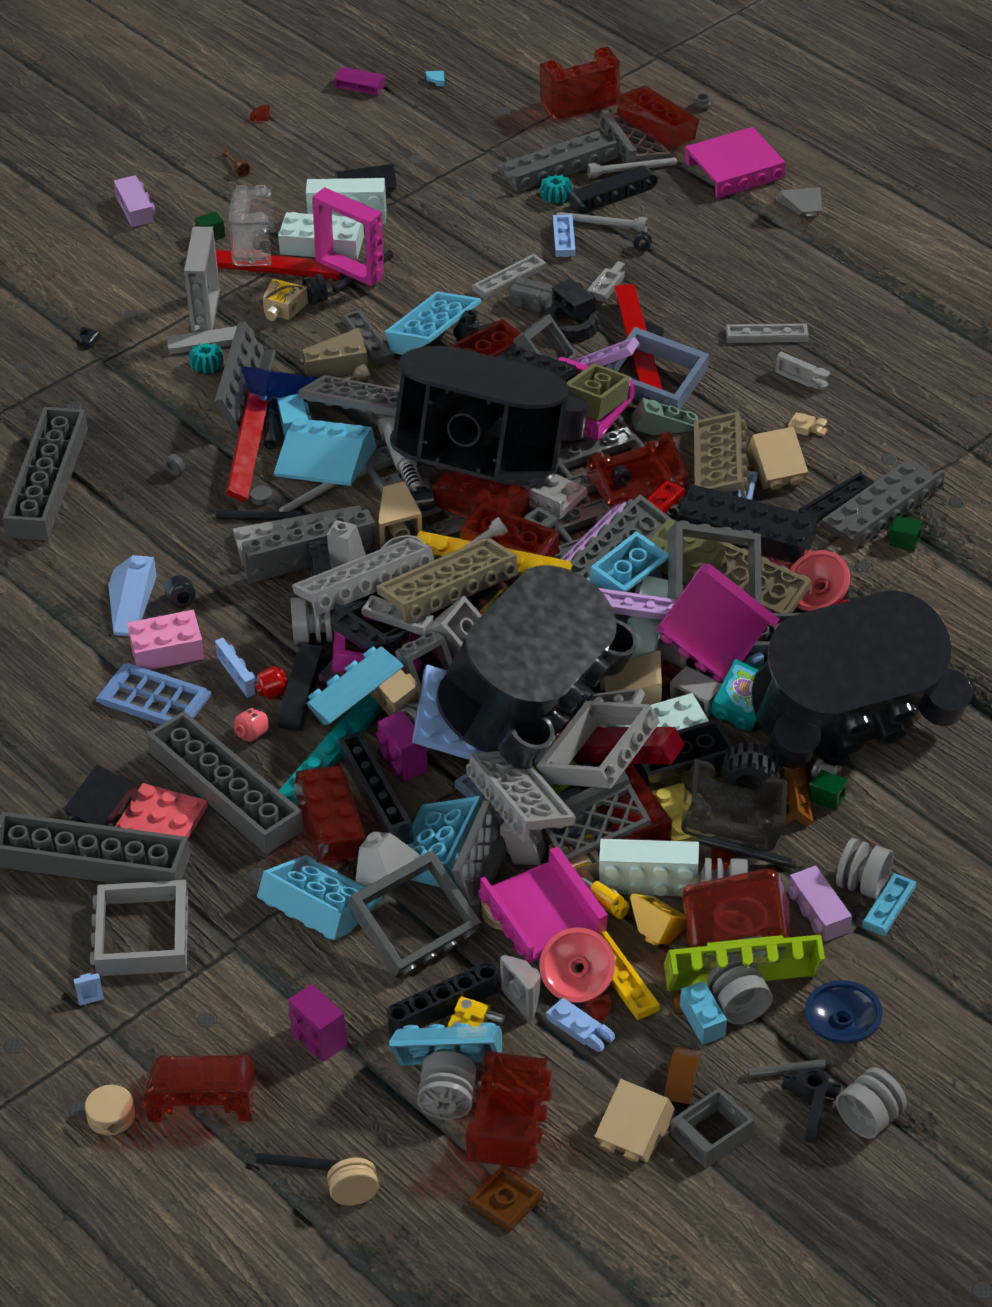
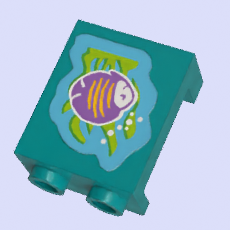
[709,659,758,732]

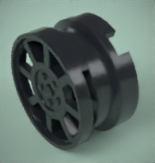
[302,274,328,305]

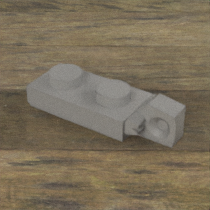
[587,261,625,302]

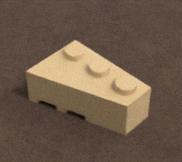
[370,669,418,716]

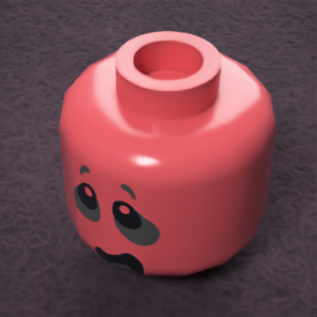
[234,708,268,742]

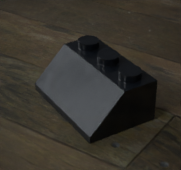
[334,164,397,194]

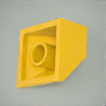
[630,894,692,946]

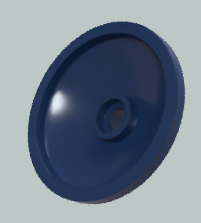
[805,980,882,1044]

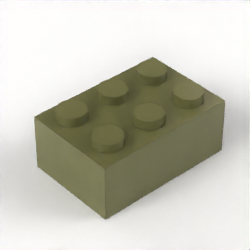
[567,363,631,421]
[650,518,726,585]

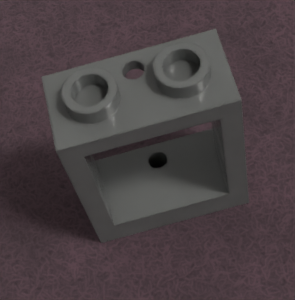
[513,314,577,360]
[395,630,453,698]
[671,1088,754,1169]

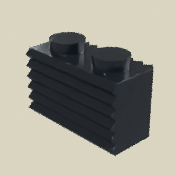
[552,277,596,320]

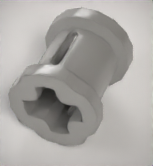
[811,758,842,778]

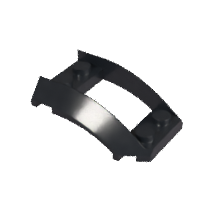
[330,592,435,649]

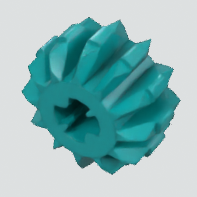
[540,175,572,204]
[189,342,224,375]

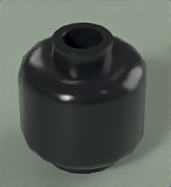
[165,575,196,608]

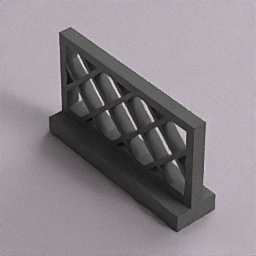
[599,110,670,163]
[543,772,651,862]
[452,800,507,913]

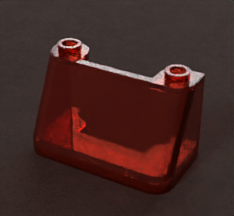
[585,431,689,507]
[682,869,790,948]
[144,1054,256,1122]

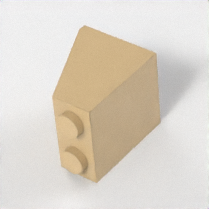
[747,427,808,490]
[378,481,423,549]
[600,651,662,705]
[595,1079,677,1163]

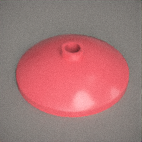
[790,550,850,612]
[539,927,615,1003]

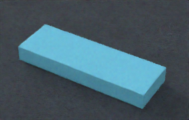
[862,873,916,937]

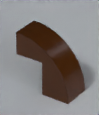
[664,1047,702,1104]

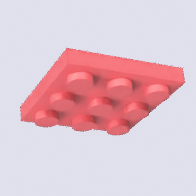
[115,783,208,838]

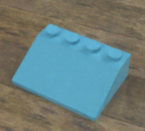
[384,291,482,355]
[274,418,377,486]
[306,646,404,725]
[407,796,483,887]
[257,855,383,940]
[389,1023,502,1066]

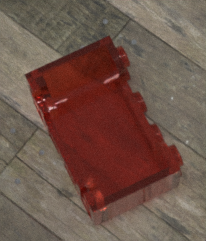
[540,47,620,119]
[465,1051,552,1169]

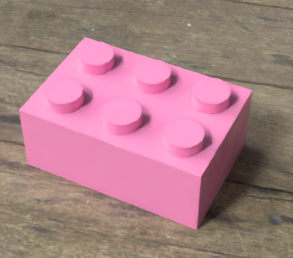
[127,610,205,670]

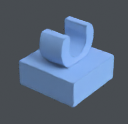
[74,973,104,1005]

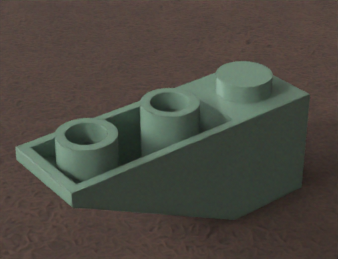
[631,398,698,435]

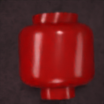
[255,666,289,700]

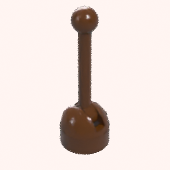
[222,149,251,177]

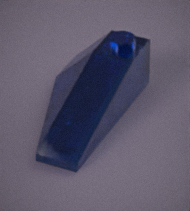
[241,366,319,401]

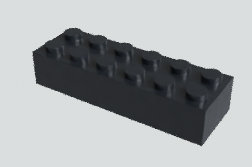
[677,484,818,563]

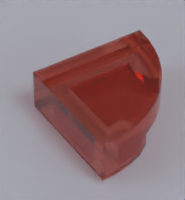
[250,105,271,121]
[585,994,611,1023]

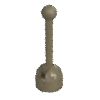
[345,364,370,382]

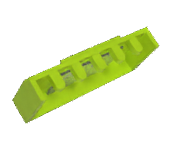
[664,935,825,991]

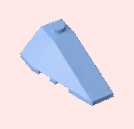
[108,555,157,636]

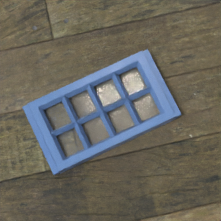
[96,663,211,725]

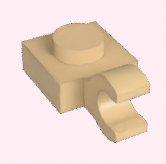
[788,412,827,436]

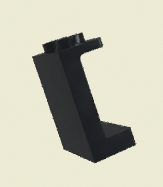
[64,764,140,826]

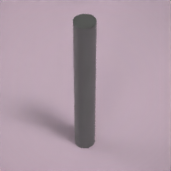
[747,1059,826,1079]

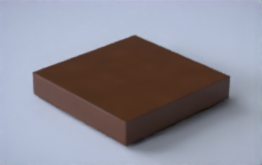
[468,1165,544,1233]

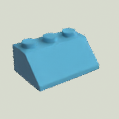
[590,531,668,592]

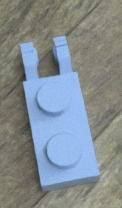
[546,998,615,1052]

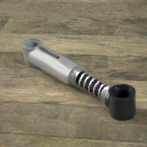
[378,416,435,512]

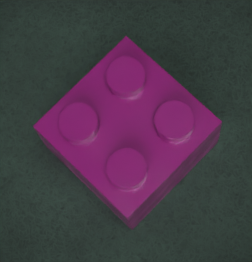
[376,711,428,783]
[288,984,347,1062]

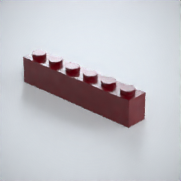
[556,727,684,764]

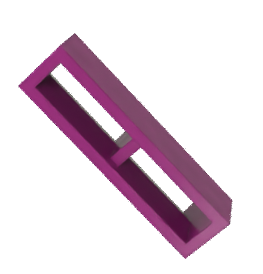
[334,67,385,96]

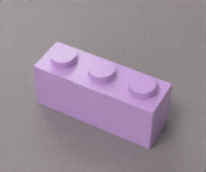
[114,175,156,228]
[787,866,852,942]

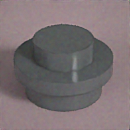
[694,93,712,109]

